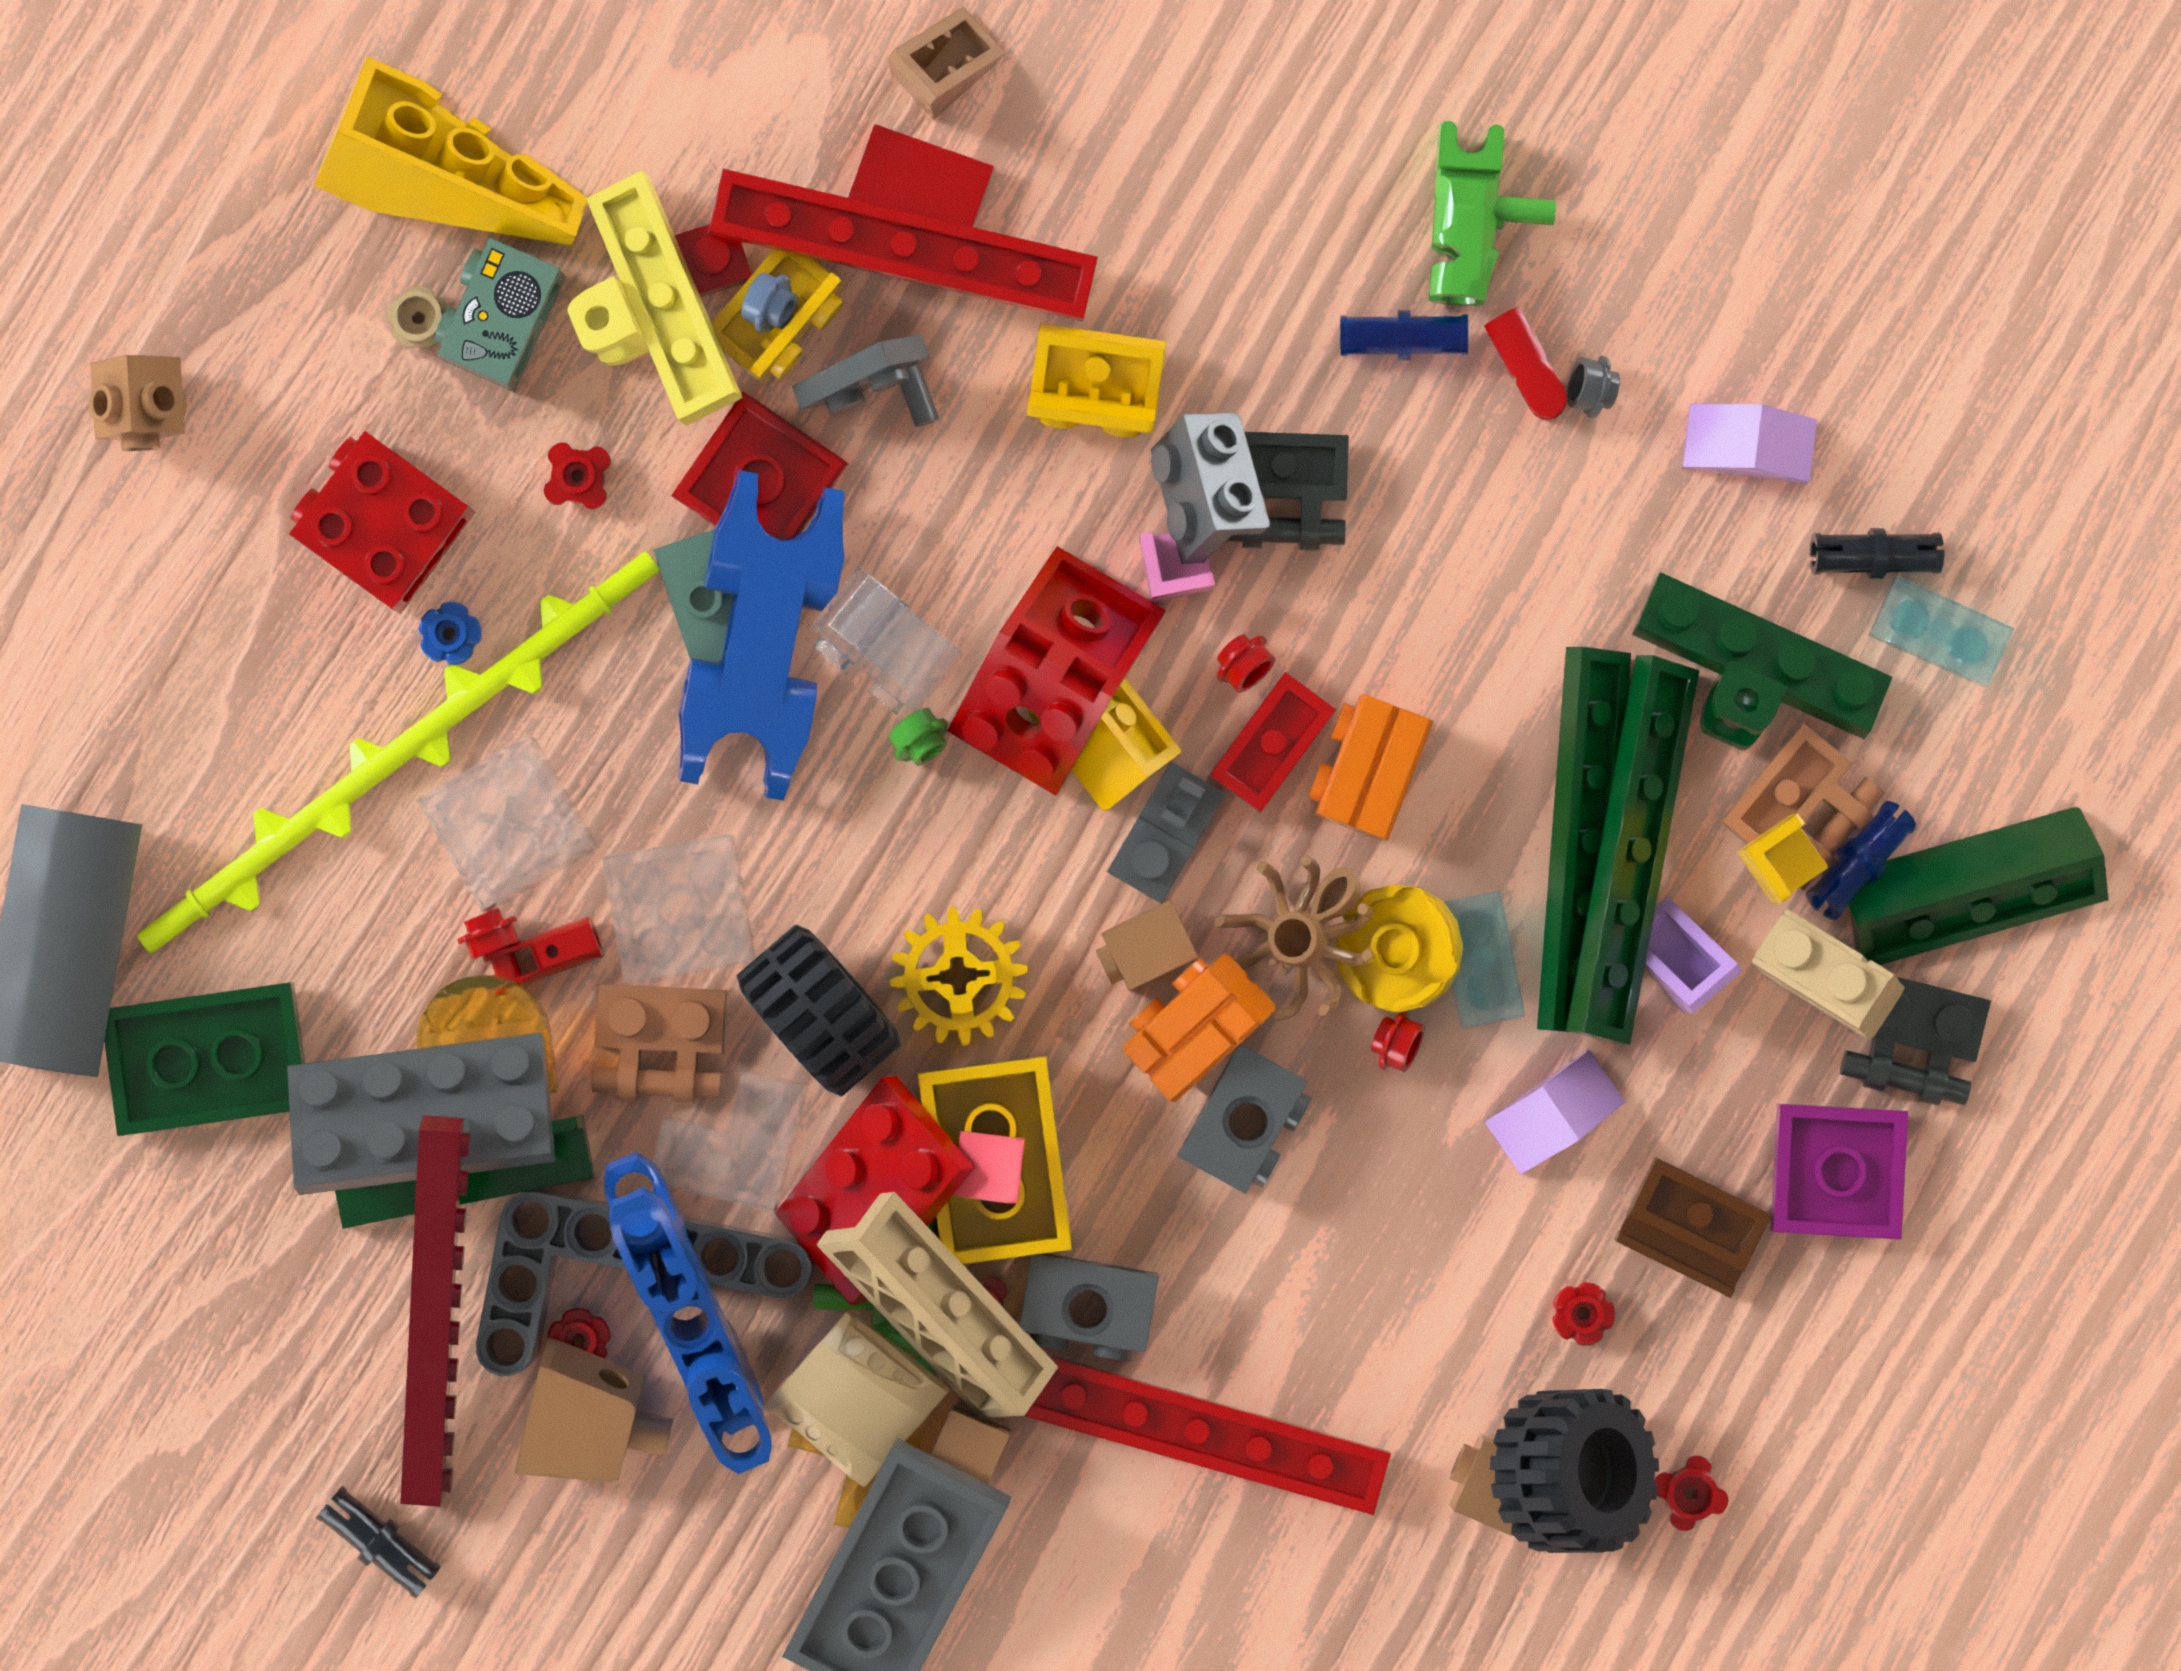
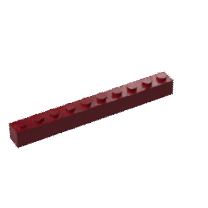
[400,1115,471,1507]

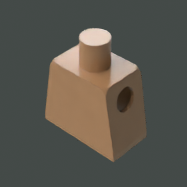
[514,1337,674,1482]

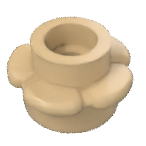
[387,286,449,348]

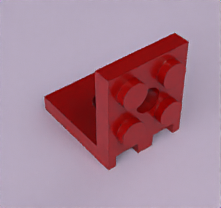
[947,546,1166,796]

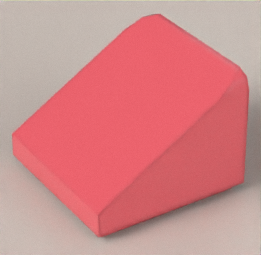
[953,1131,1025,1204]

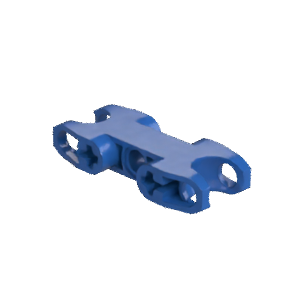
[678,470,845,801]
[604,1152,772,1474]

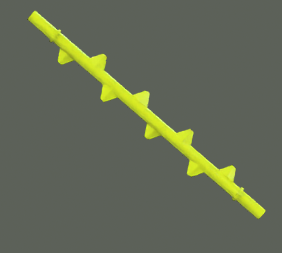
[136,550,660,954]

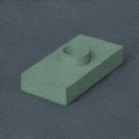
[653,530,734,663]

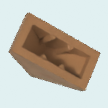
[887,6,1006,120]

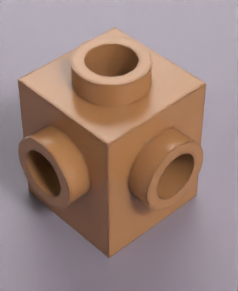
[89,355,186,451]

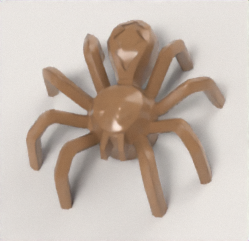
[1214,855,1376,1021]

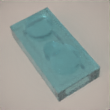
[1868,576,2014,688]
[1444,891,1525,1029]

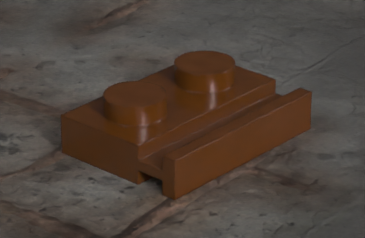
[1614,1157,1772,1298]

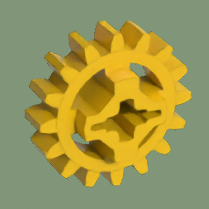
[889,907,1028,1045]

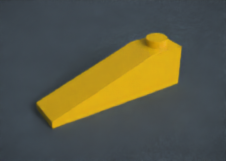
[313,56,587,246]

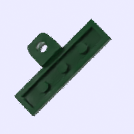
[1632,572,1893,750]

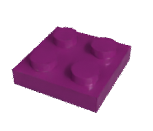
[1770,1103,1908,1240]

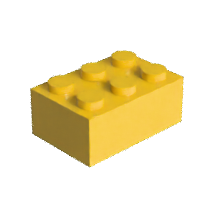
[918,1056,1072,1264]

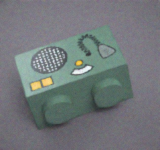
[434,237,566,392]

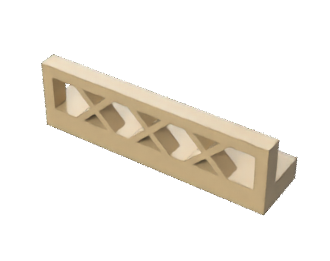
[817,1192,1058,1418]

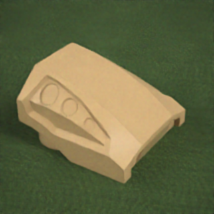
[763,1309,950,1487]

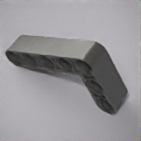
[476,1190,814,1376]

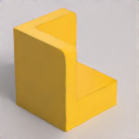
[1736,813,1829,904]

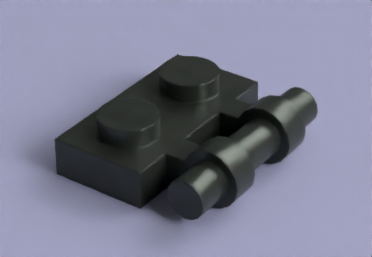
[1226,432,1349,550]
[1840,977,1991,1106]

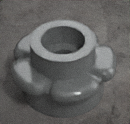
[1567,355,1620,418]

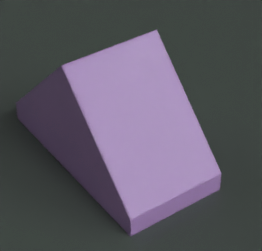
[1682,404,1817,484]
[1645,896,1743,1013]
[1484,1049,1625,1174]

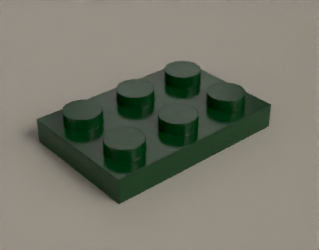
[104,982,305,1136]

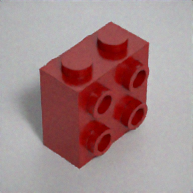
[289,431,476,614]

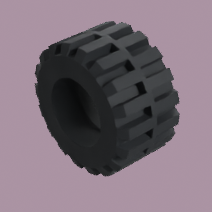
[737,924,901,1097]
[1490,1389,1659,1553]

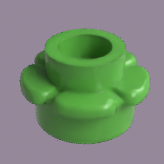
[888,708,948,766]

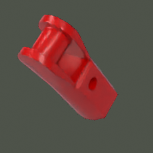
[1484,306,1567,420]
[482,916,604,994]

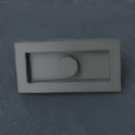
[1107,762,1226,904]

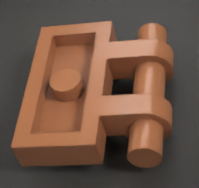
[1719,723,1885,891]
[592,984,727,1104]

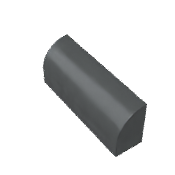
[0,804,142,1077]

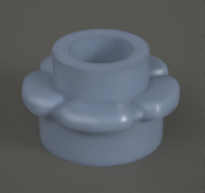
[741,272,798,334]

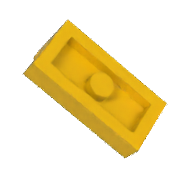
[1029,678,1182,811]

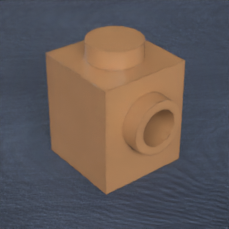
[1449,1434,1513,1536]

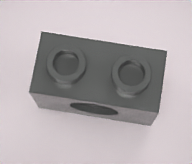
[1177,1044,1312,1194]
[1020,1253,1159,1361]

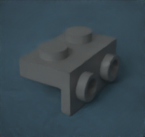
[1151,413,1270,564]

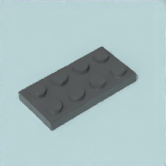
[287,1033,555,1195]
[782,1437,1011,1671]

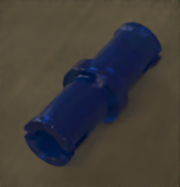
[1340,310,1468,361]
[1806,801,1917,920]

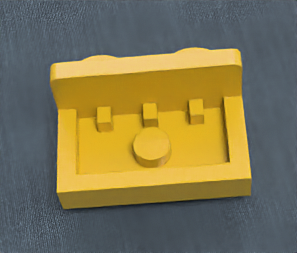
[712,250,845,385]
[1026,323,1166,438]

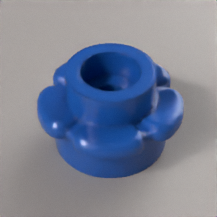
[418,602,482,665]

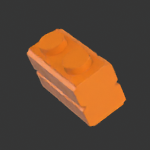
[1308,694,1433,842]
[1122,953,1276,1103]

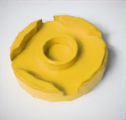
[1335,884,1463,1012]

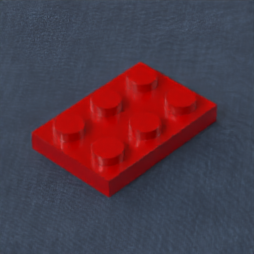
[774,1076,975,1306]

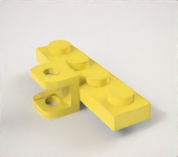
[567,170,743,426]

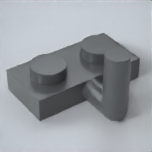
[792,334,939,427]

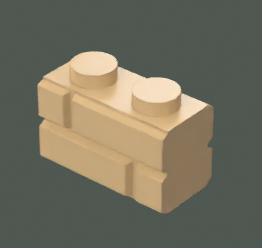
[1752,908,1905,1041]

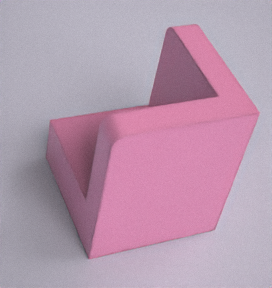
[1139,532,1215,602]

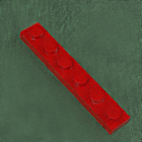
[709,168,1098,322]
[1025,1354,1391,1515]

